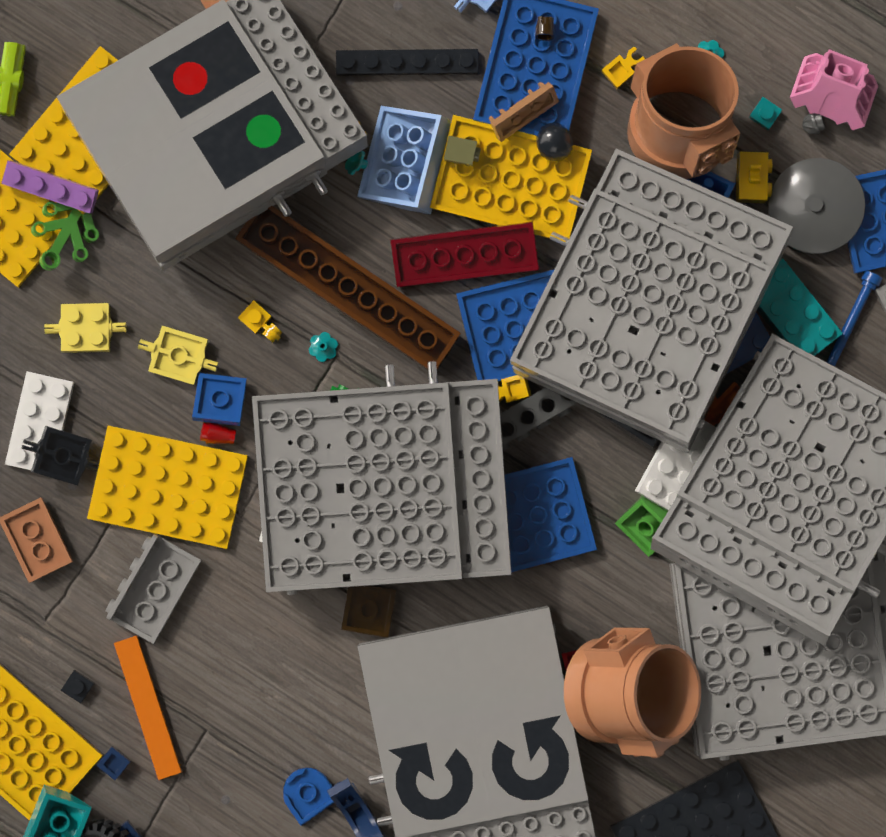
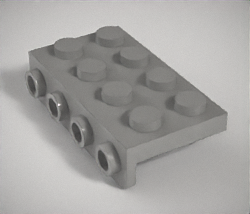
[105,534,202,644]

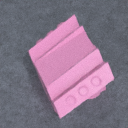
[790,49,878,130]

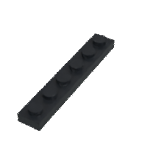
[336,49,478,76]

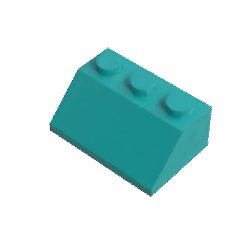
[23,784,92,837]

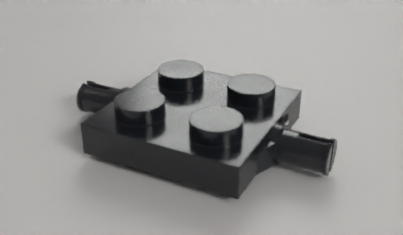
[21,426,99,486]

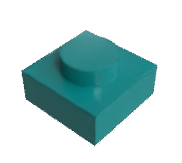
[748,97,782,130]

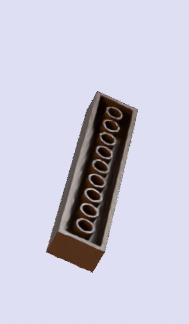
[235,206,461,370]

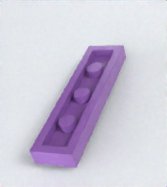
[1,160,99,213]

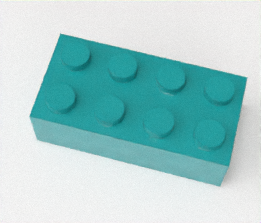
[757,259,843,356]

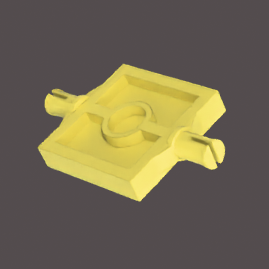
[44,303,127,353]
[138,326,219,385]

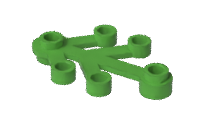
[31,202,99,271]

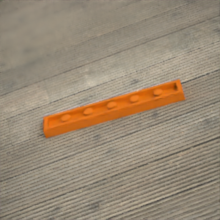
[114,635,182,780]

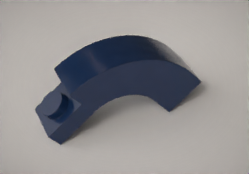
[327,778,386,837]

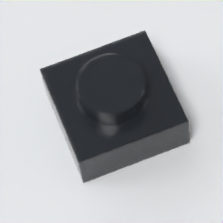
[61,670,95,704]

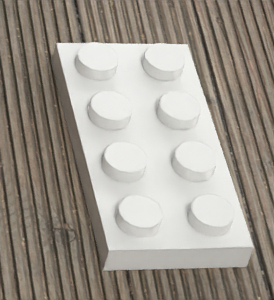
[5,372,74,470]
[635,421,716,511]

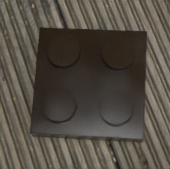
[341,585,396,638]

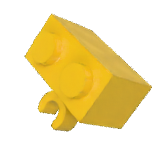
[736,152,772,203]

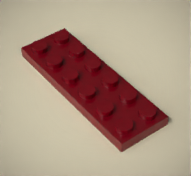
[390,221,539,287]

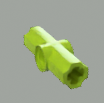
[0,42,26,116]

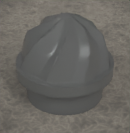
[802,113,826,135]

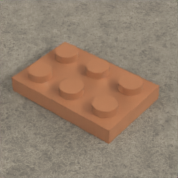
[0,497,74,583]

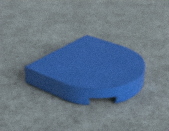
[283,767,334,826]

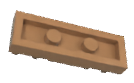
[489,82,559,142]

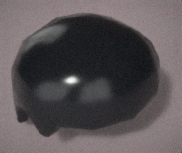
[536,123,573,162]

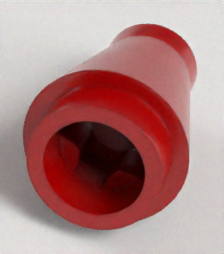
[200,422,236,444]

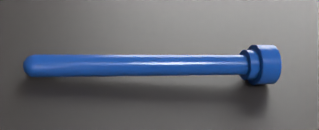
[826,271,883,367]

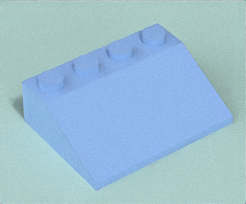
[357,106,451,214]

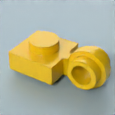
[238,300,282,343]

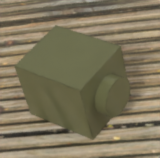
[444,136,481,167]

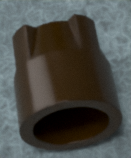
[535,16,555,41]

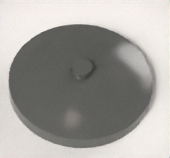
[769,158,865,254]

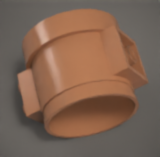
[627,43,740,179]
[564,628,701,758]

